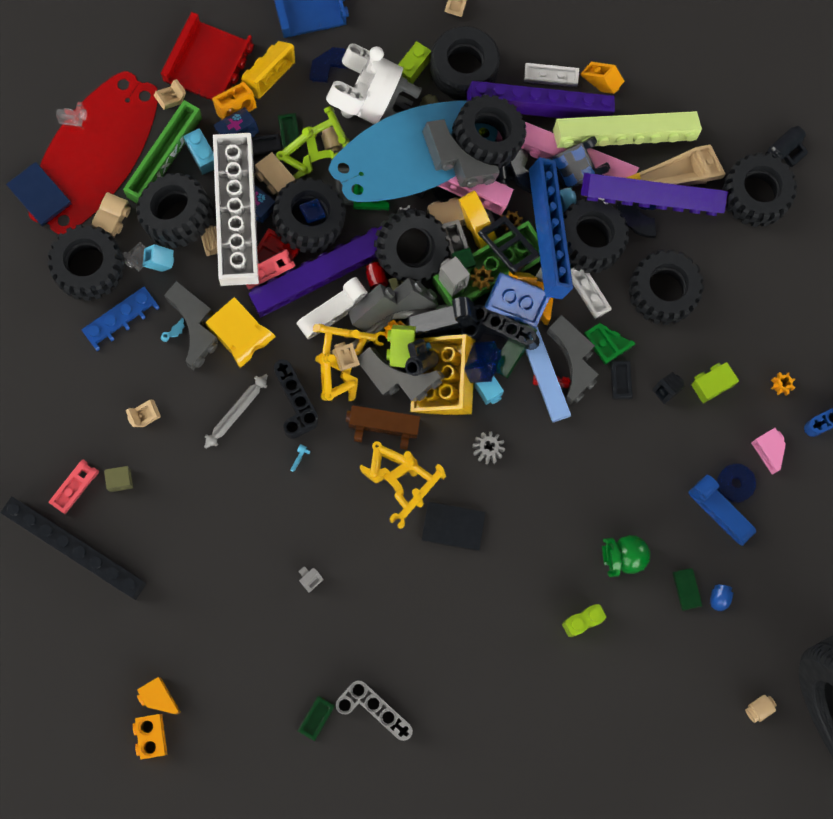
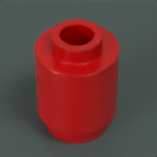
[365,262,388,290]

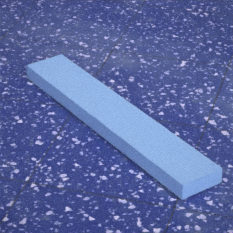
[514,319,571,423]

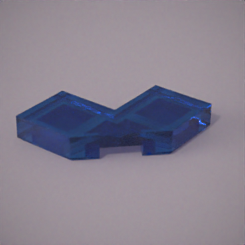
[309,47,348,83]

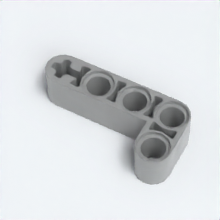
[336,681,413,741]

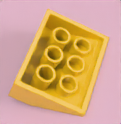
[410,334,475,415]

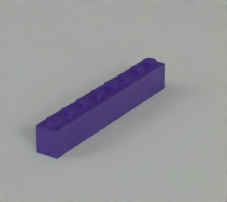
[467,81,615,118]
[581,173,728,216]
[248,226,382,318]

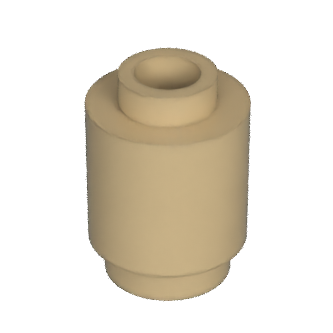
[321,127,343,153]
[745,695,777,723]

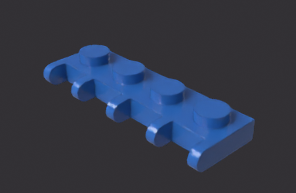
[81,287,160,351]

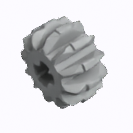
[472,431,505,464]

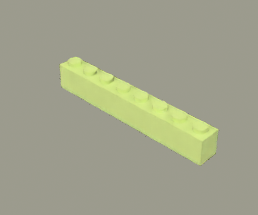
[553,111,702,148]

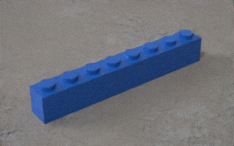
[529,157,573,299]

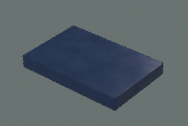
[6,162,72,227]

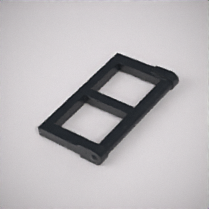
[478,215,540,274]

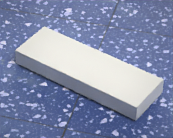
[524,63,579,87]
[571,267,612,319]

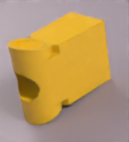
[206,297,276,368]

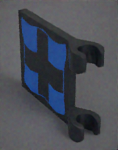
[549,136,610,189]

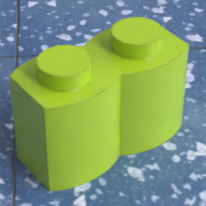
[562,604,606,637]

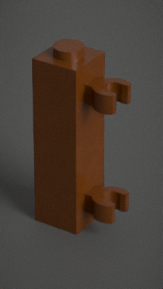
[346,405,420,450]

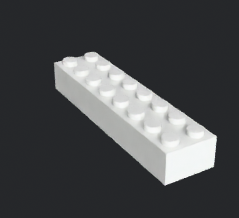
[213,133,259,286]

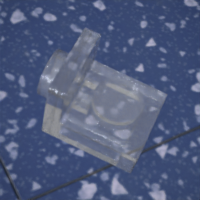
[56,102,87,127]
[122,242,146,272]

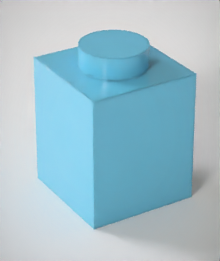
[143,244,174,272]
[474,372,504,405]

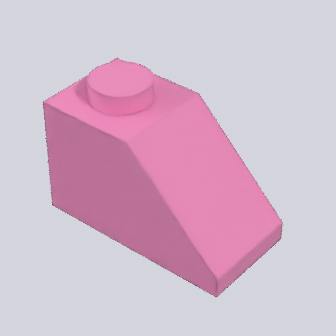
[751,428,786,475]

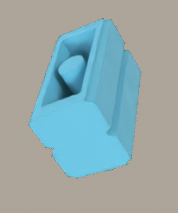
[183,128,214,175]

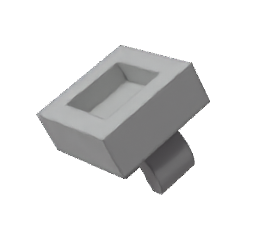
[298,566,324,592]

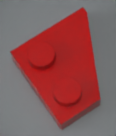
[257,228,300,263]

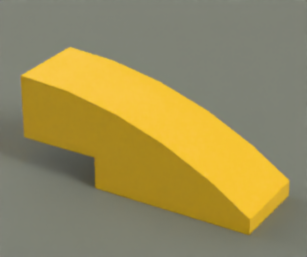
[458,191,497,249]

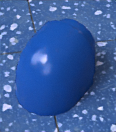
[710,584,734,611]

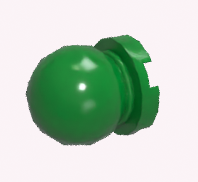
[602,535,651,577]

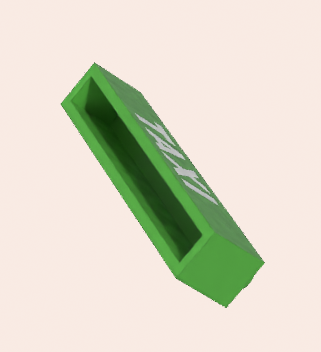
[123,100,202,203]

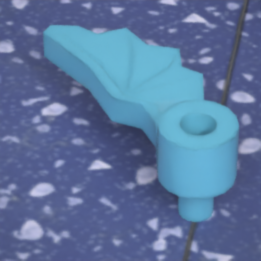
[161,318,185,342]
[290,444,310,472]

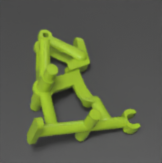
[276,106,350,180]

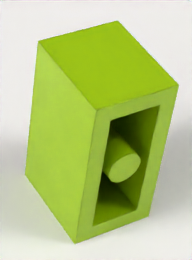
[398,41,431,84]
[386,325,416,368]
[691,362,739,404]

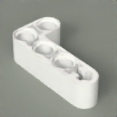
[297,277,368,339]

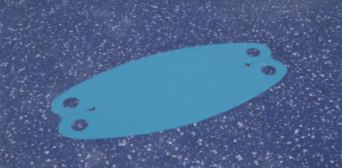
[329,101,498,202]

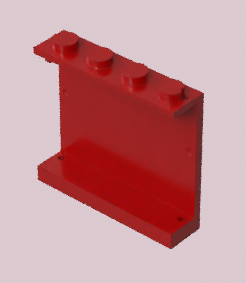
[161,12,254,101]

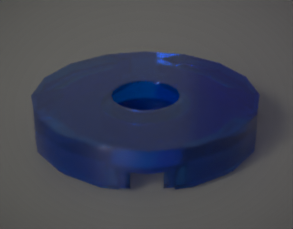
[717,464,756,502]

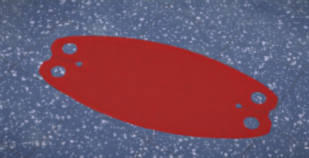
[28,71,158,234]

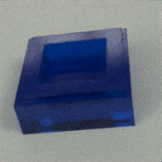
[300,198,326,223]

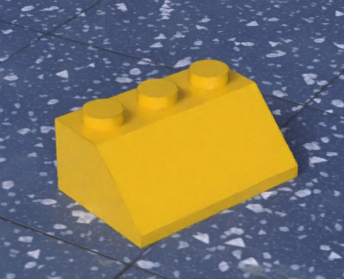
[241,41,296,100]

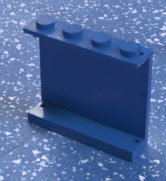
[274,0,349,38]

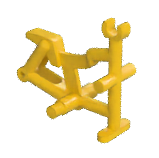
[313,324,385,401]
[360,441,446,529]

